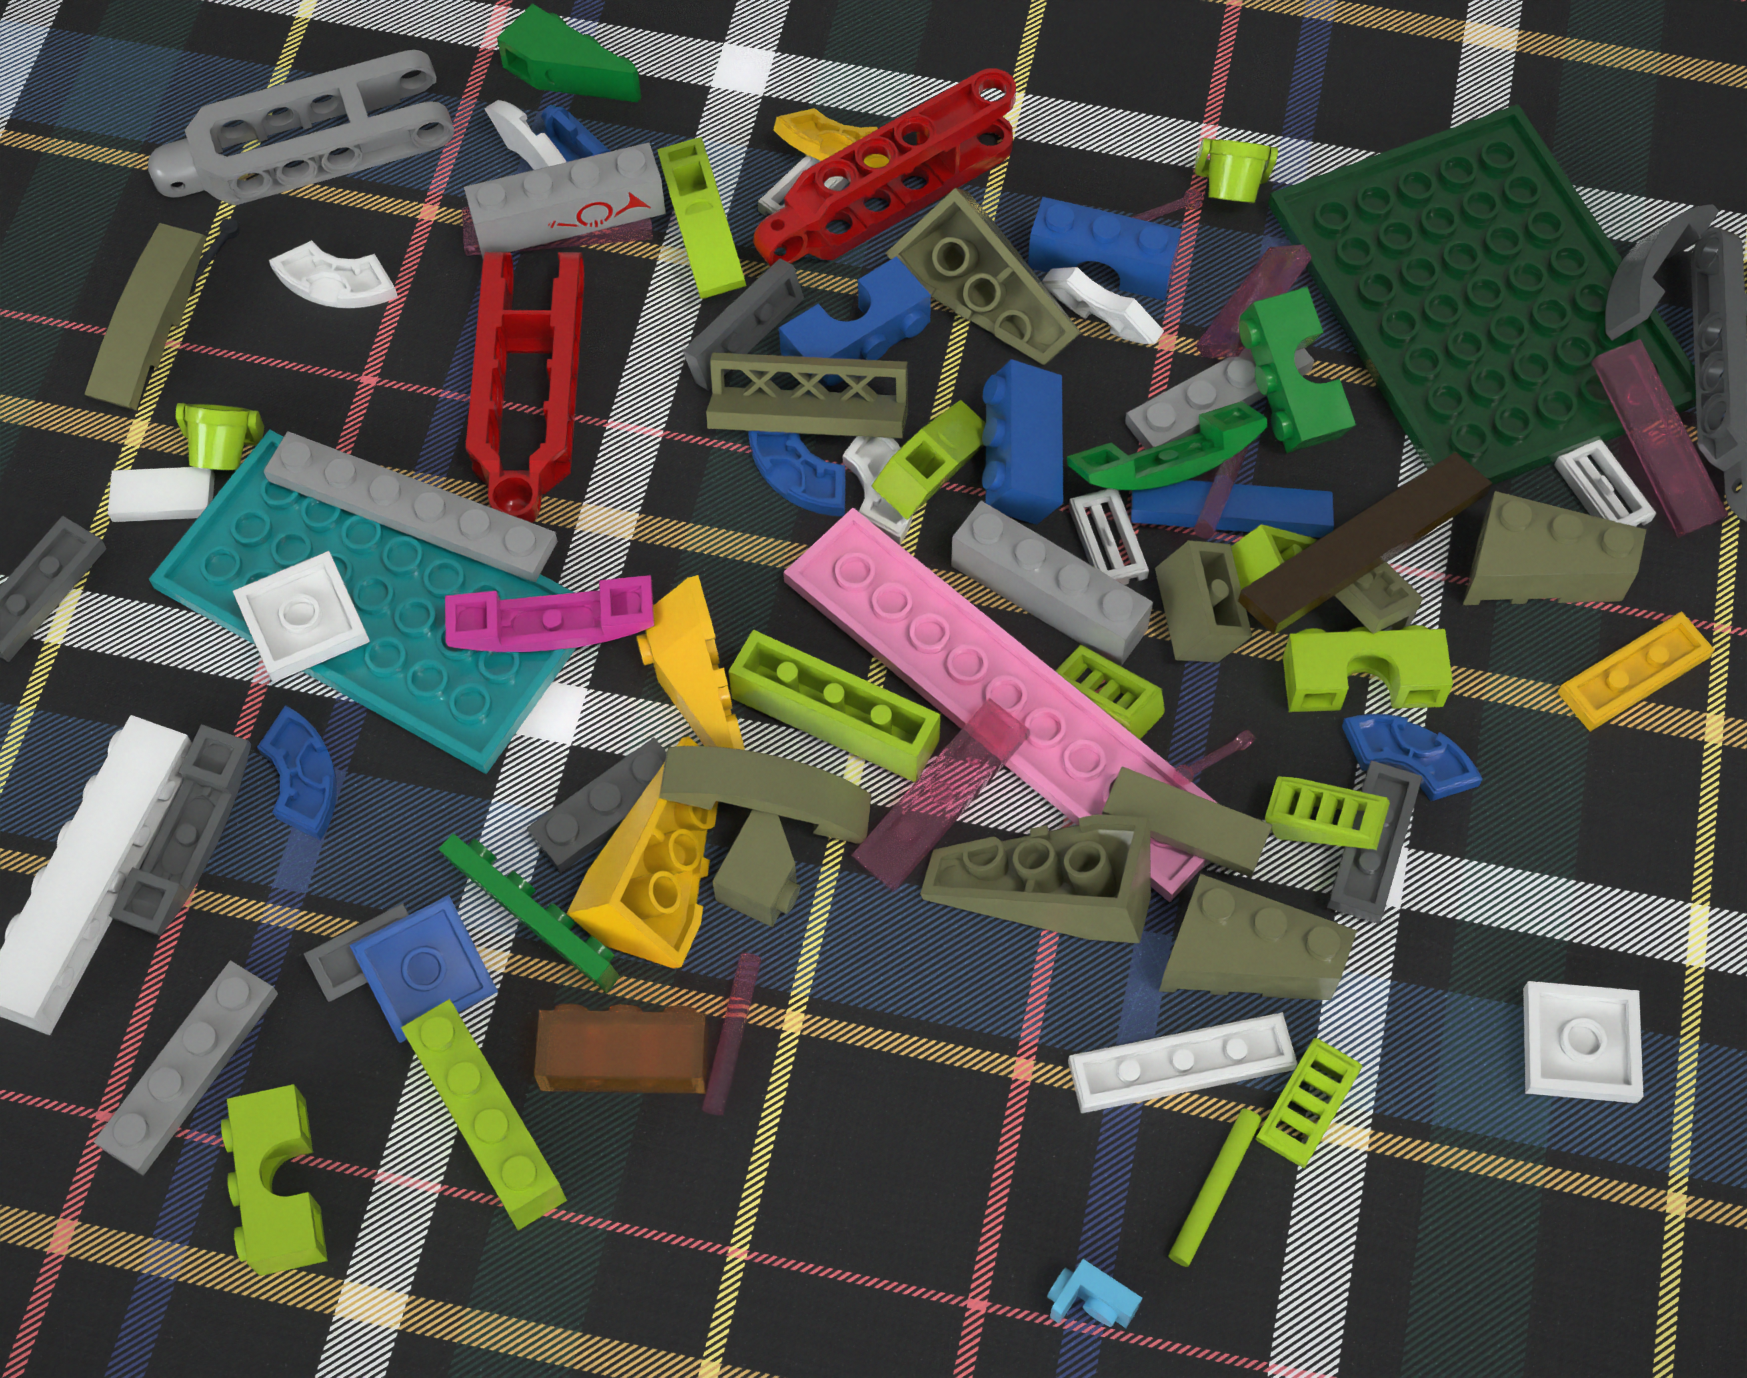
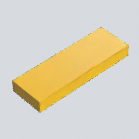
[1557,611,1715,732]

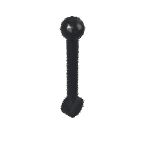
[189,218,240,295]

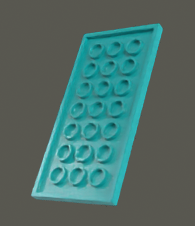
[149,429,577,774]

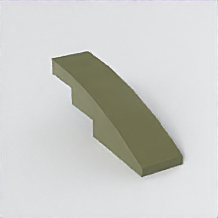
[84,223,206,411]

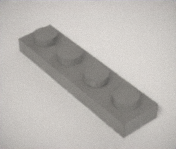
[1125,348,1314,450]
[93,960,278,1176]

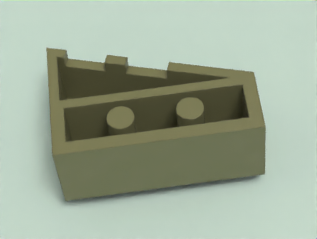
[1463,491,1647,605]
[1159,874,1357,1001]

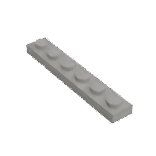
[264,431,558,582]

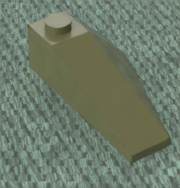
[886,188,1081,365]
[920,814,1151,943]

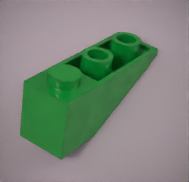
[497,3,641,102]

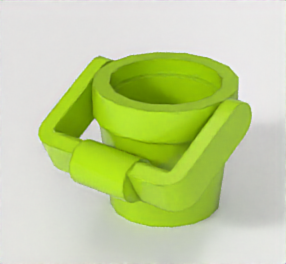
[1195,138,1278,203]
[176,403,264,470]

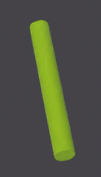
[1168,1109,1262,1267]

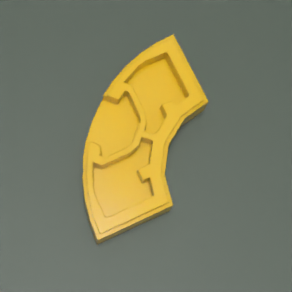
[773,108,889,168]

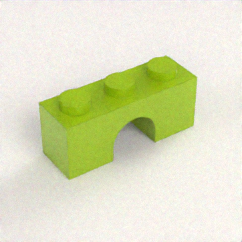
[1283,625,1453,712]
[221,1084,328,1276]

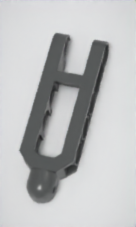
[1691,227,1747,522]

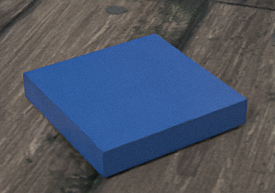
[349,895,498,1043]

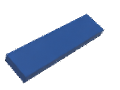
[1131,480,1334,538]

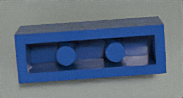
[982,359,1063,525]

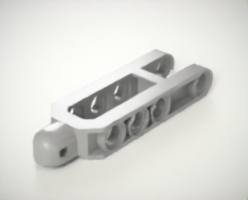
[148,50,454,206]

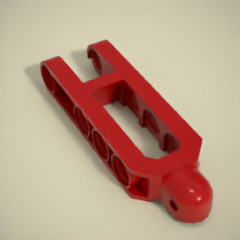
[753,68,1016,267]
[466,252,584,523]

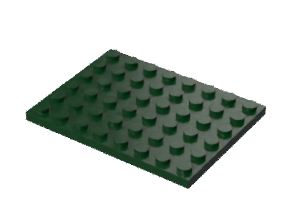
[1268,104,1696,486]

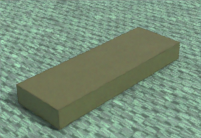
[1102,766,1272,878]

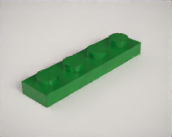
[439,833,620,993]

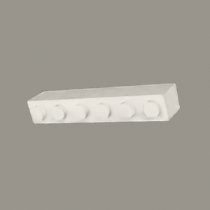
[0,715,192,1035]

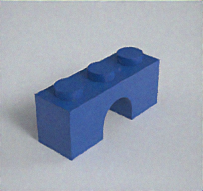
[1028,197,1182,301]
[779,256,931,387]

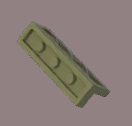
[706,353,908,438]

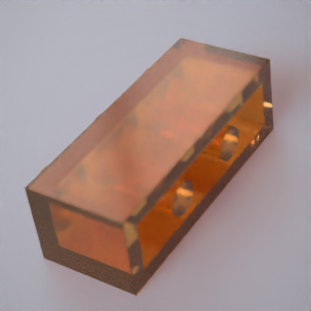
[534,1004,709,1094]

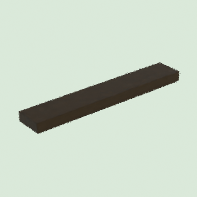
[1238,452,1492,635]

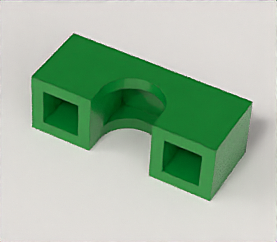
[1239,287,1356,453]

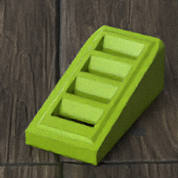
[1055,645,1165,740]
[1265,776,1390,850]
[1255,1038,1363,1169]

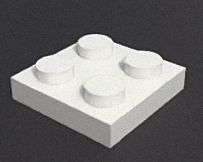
[233,551,370,683]
[1523,981,1643,1103]

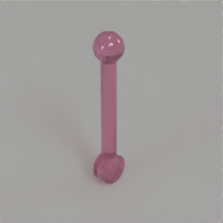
[1131,189,1203,221]
[1173,729,1255,785]

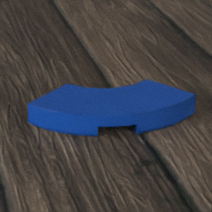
[748,431,846,517]
[257,705,337,841]
[1342,714,1483,801]

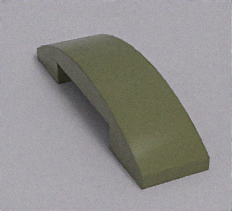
[659,746,872,845]

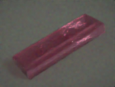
[1195,245,1312,358]

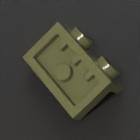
[1335,562,1423,634]

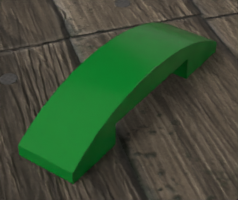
[1067,401,1267,490]

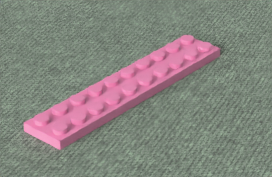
[784,508,1217,902]

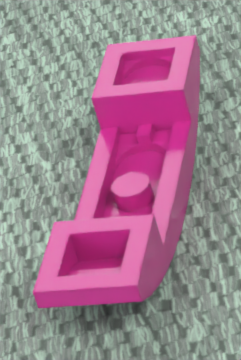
[445,575,654,652]

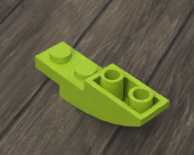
[657,136,746,299]

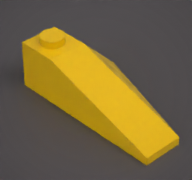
[636,575,745,750]
[566,736,718,969]

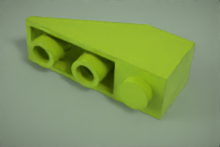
[871,400,986,520]

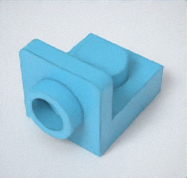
[1047,1259,1142,1328]

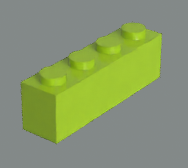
[728,630,940,783]
[401,999,567,1230]

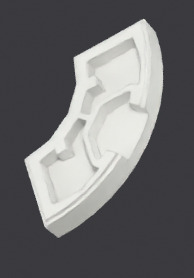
[484,100,566,170]
[269,240,398,308]
[1042,267,1164,344]
[843,436,913,545]

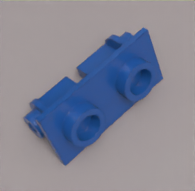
[536,105,611,162]

